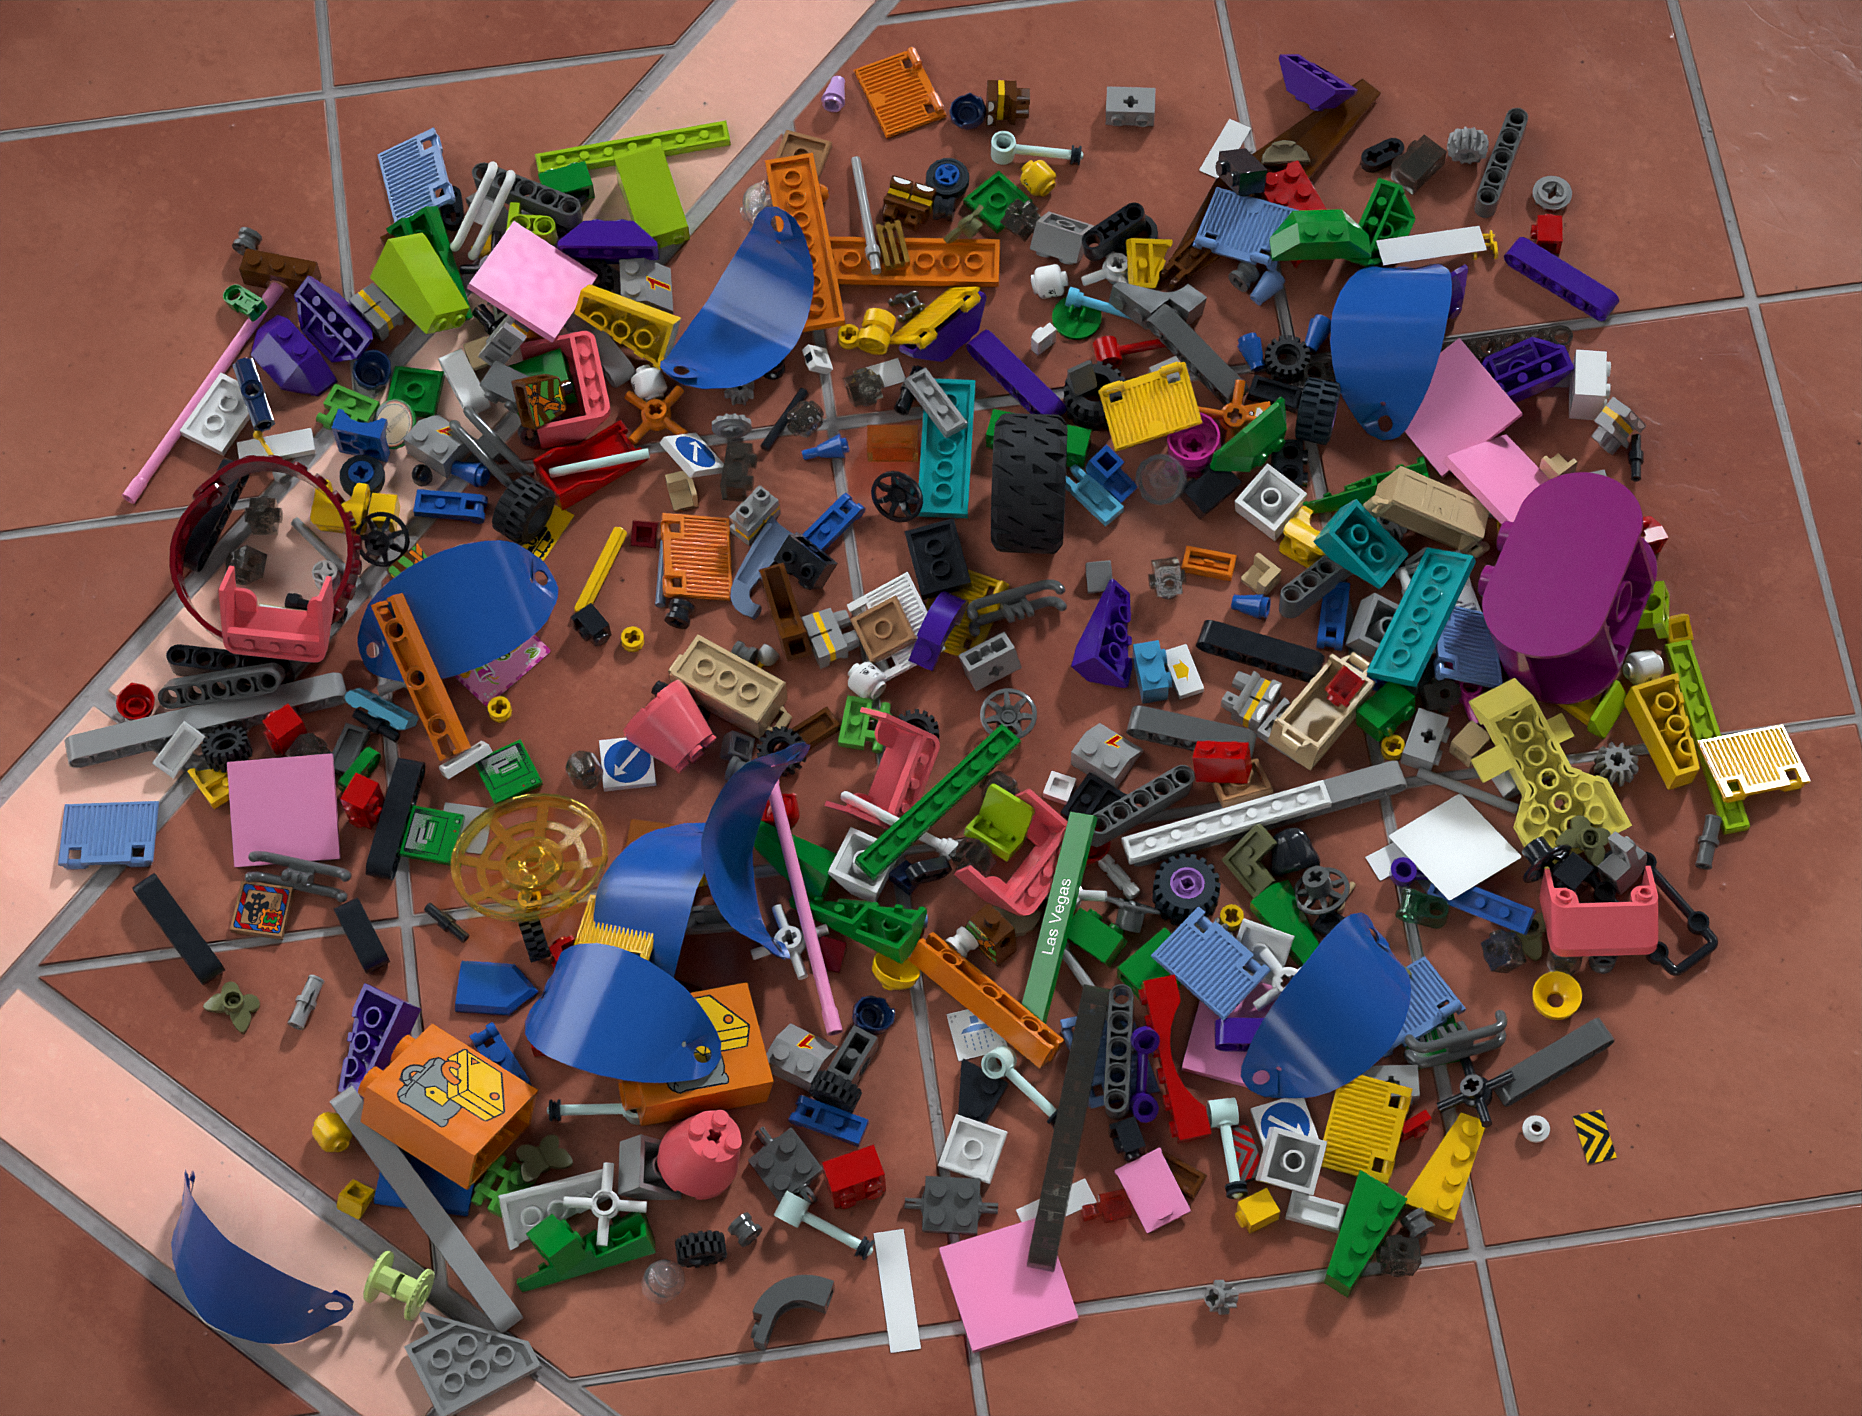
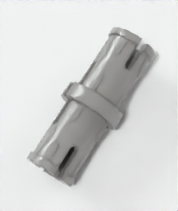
[287,975,325,1030]

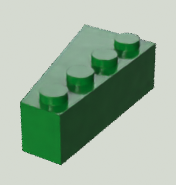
[1324,1170,1408,1298]

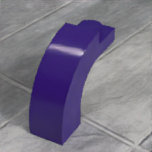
[908,591,969,671]

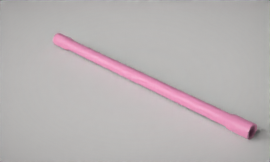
[122,282,284,504]
[769,765,843,1036]

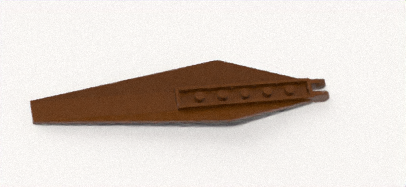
[1159,78,1381,291]

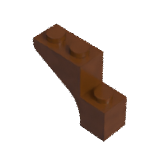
[759,563,812,661]

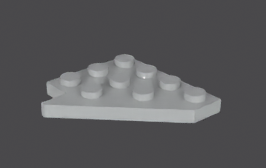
[404,1311,542,1416]

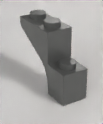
[1109,282,1207,330]

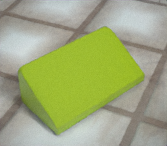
[1587,680,1627,739]

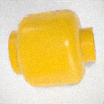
[1020,160,1056,197]
[312,1112,353,1153]

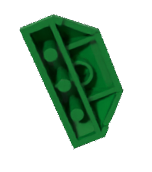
[1345,178,1416,267]
[1269,209,1371,261]
[1210,397,1287,472]

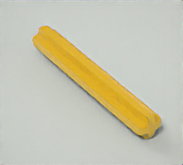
[574,527,627,613]

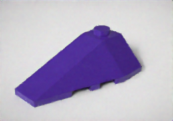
[1071,579,1133,688]
[338,983,421,1099]

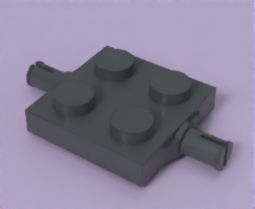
[748,1127,823,1206]
[904,1176,998,1235]

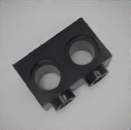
[1271,439,1308,489]

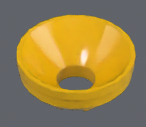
[872,952,920,991]
[1532,971,1582,1020]

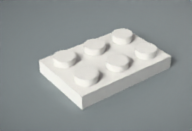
[180,373,258,456]

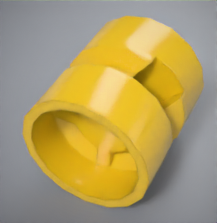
[856,308,896,355]

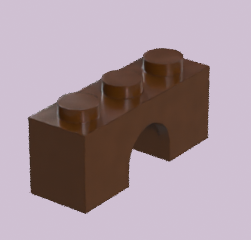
[239,248,322,294]

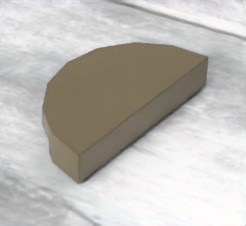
[1261,140,1310,167]
[994,907,1042,937]

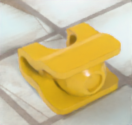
[310,479,370,535]
[1279,506,1326,568]

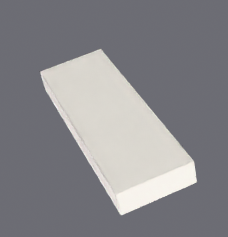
[237,428,316,460]

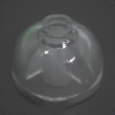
[740,180,777,229]
[1135,453,1188,505]

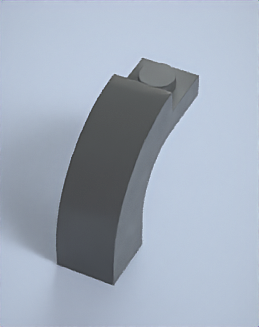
[751,1275,835,1351]

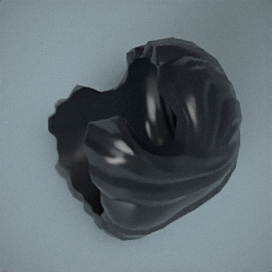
[1271,828,1320,877]

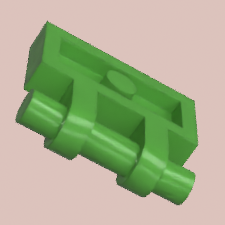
[316,384,380,430]
[838,695,892,754]
[471,1155,538,1218]

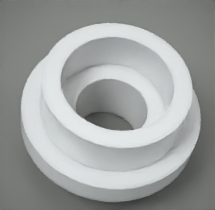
[1522,1115,1550,1143]

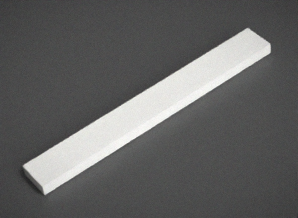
[1121,780,1332,865]

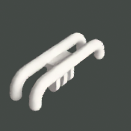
[450,161,516,260]

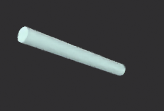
[549,448,650,478]

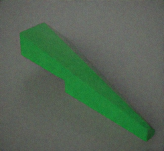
[386,206,473,321]
[1303,455,1429,514]
[754,821,837,900]
[1249,880,1319,967]
[789,895,927,964]
[517,1212,656,1292]

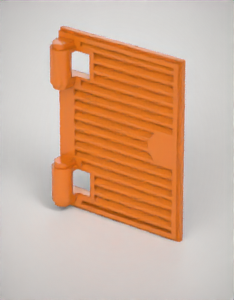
[854,47,947,139]
[660,513,732,601]

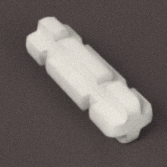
[1098,854,1140,900]

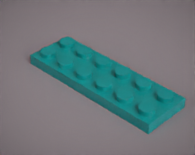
[917,378,976,519]
[1367,547,1476,687]

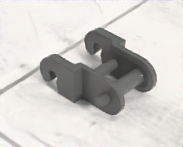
[888,291,926,322]

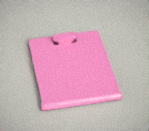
[1115,1148,1192,1234]

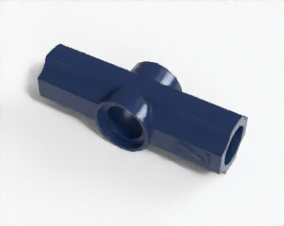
[232,357,275,432]

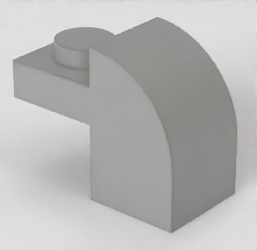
[1597,831,1647,895]

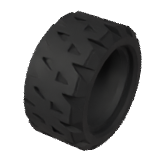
[991,413,1068,554]

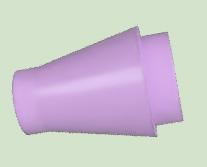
[821,76,845,112]

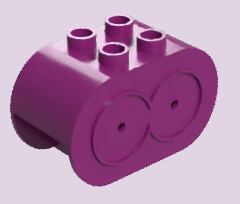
[1478,472,1658,704]

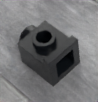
[570,603,612,647]
[1108,1116,1146,1163]

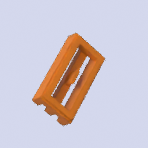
[1181,546,1237,581]

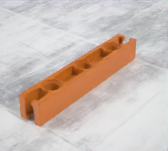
[371,593,471,761]
[908,932,1064,1069]

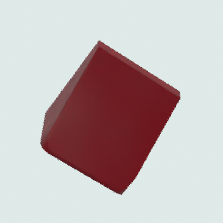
[631,520,660,548]
[819,936,847,973]

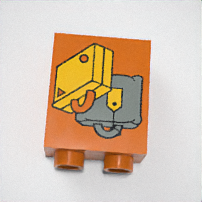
[618,982,774,1126]
[358,1024,538,1190]

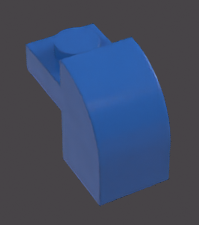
[1086,444,1138,504]

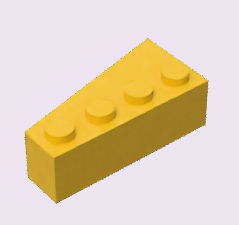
[574,284,682,370]
[1623,673,1700,790]

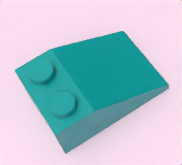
[1313,499,1409,589]

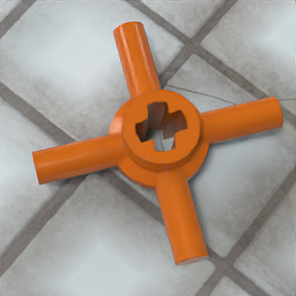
[1198,380,1257,445]
[624,385,688,445]

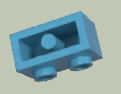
[1132,640,1172,704]

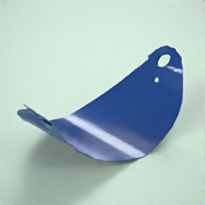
[660,207,814,389]
[1330,264,1452,441]
[357,540,558,682]
[701,743,810,960]
[594,823,706,978]
[1241,912,1411,1098]
[525,943,721,1083]
[171,1169,354,1344]

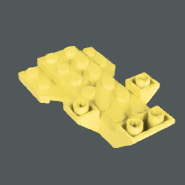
[1468,678,1632,869]

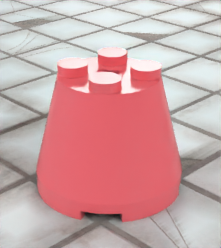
[623,680,717,774]
[657,1110,742,1200]

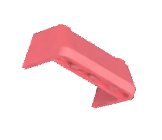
[520,331,611,449]
[218,566,334,663]
[824,707,940,830]
[954,789,1068,917]
[1539,866,1658,957]

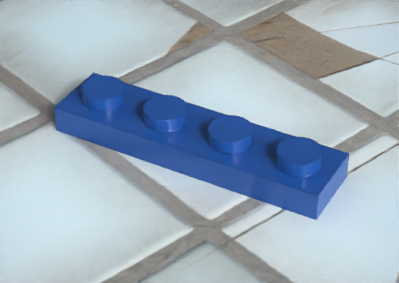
[1426,883,1536,935]

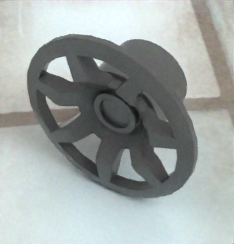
[980,688,1037,739]
[1294,866,1350,915]
[1105,896,1162,933]

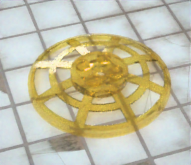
[450,793,609,922]

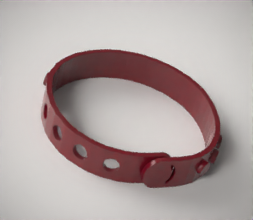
[169,455,362,643]

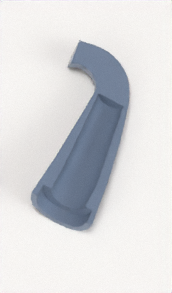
[730,515,798,620]

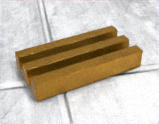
[876,220,910,271]

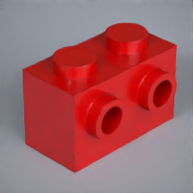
[262,703,311,757]
[1192,741,1252,784]
[340,773,385,830]

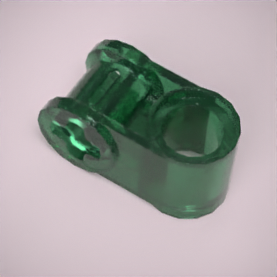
[1395,889,1449,929]

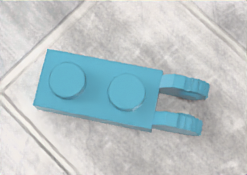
[1066,464,1124,527]
[344,687,419,730]

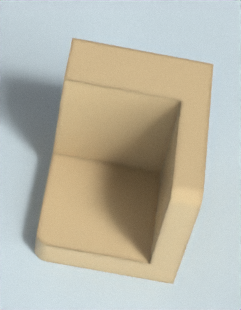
[463,336,489,370]
[1539,453,1578,479]
[665,471,699,512]
[1241,553,1282,597]
[1449,720,1491,767]

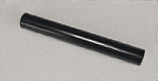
[760,388,809,451]

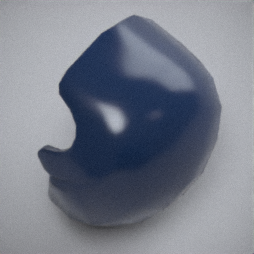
[949,93,986,130]
[353,350,391,391]
[852,995,895,1035]

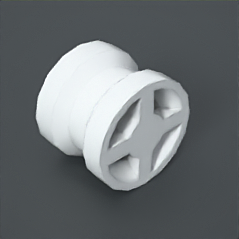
[312,560,340,590]
[945,926,979,958]

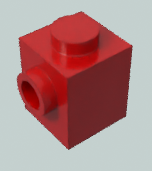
[1530,214,1563,254]

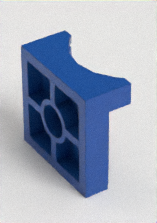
[332,409,390,462]

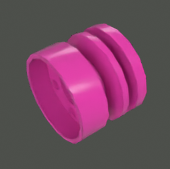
[1167,413,1221,478]

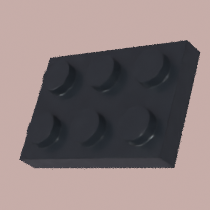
[904,518,972,600]

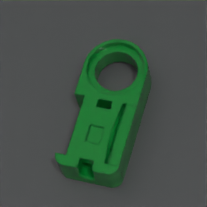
[223,284,267,322]
[338,747,381,793]

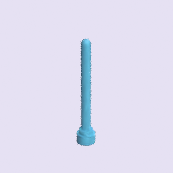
[1065,287,1132,320]

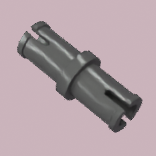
[1695,814,1722,870]

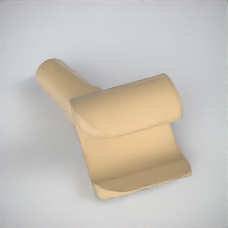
[1329,881,1356,914]

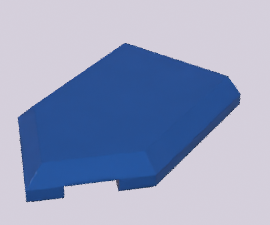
[455,960,539,1016]

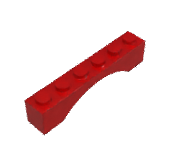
[1138,974,1212,1144]

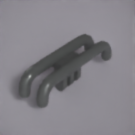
[449,406,534,488]
[966,579,1067,637]
[244,851,352,903]
[1403,1010,1508,1068]

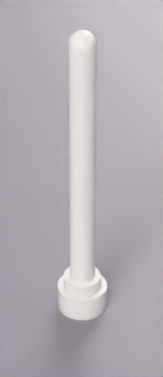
[840,791,958,861]

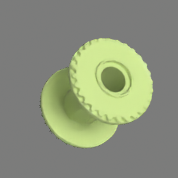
[363,1251,435,1321]

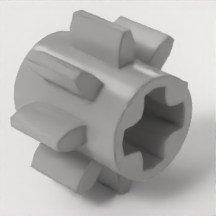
[724,381,754,406]
[1204,1280,1239,1315]

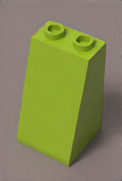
[613,142,690,250]
[370,233,469,334]

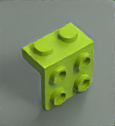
[963,784,1035,861]

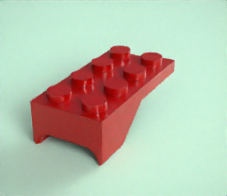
[1261,160,1327,268]
[533,420,648,511]

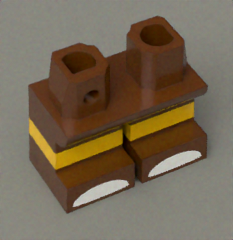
[986,80,1030,126]
[883,175,937,231]

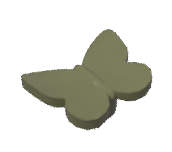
[943,204,984,244]
[1555,815,1611,868]
[1507,912,1546,962]
[203,981,260,1034]
[516,1134,573,1184]

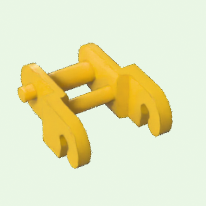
[1472,230,1498,260]

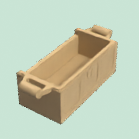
[1363,466,1490,558]
[668,634,793,739]
[1267,652,1375,771]

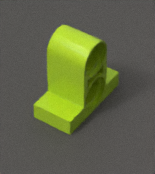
[506,202,558,246]
[1636,581,1670,639]

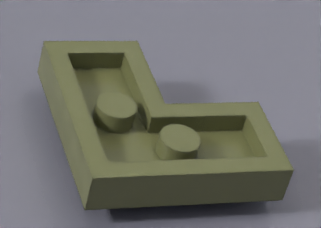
[1221,824,1277,898]

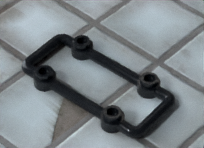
[1589,849,1718,976]

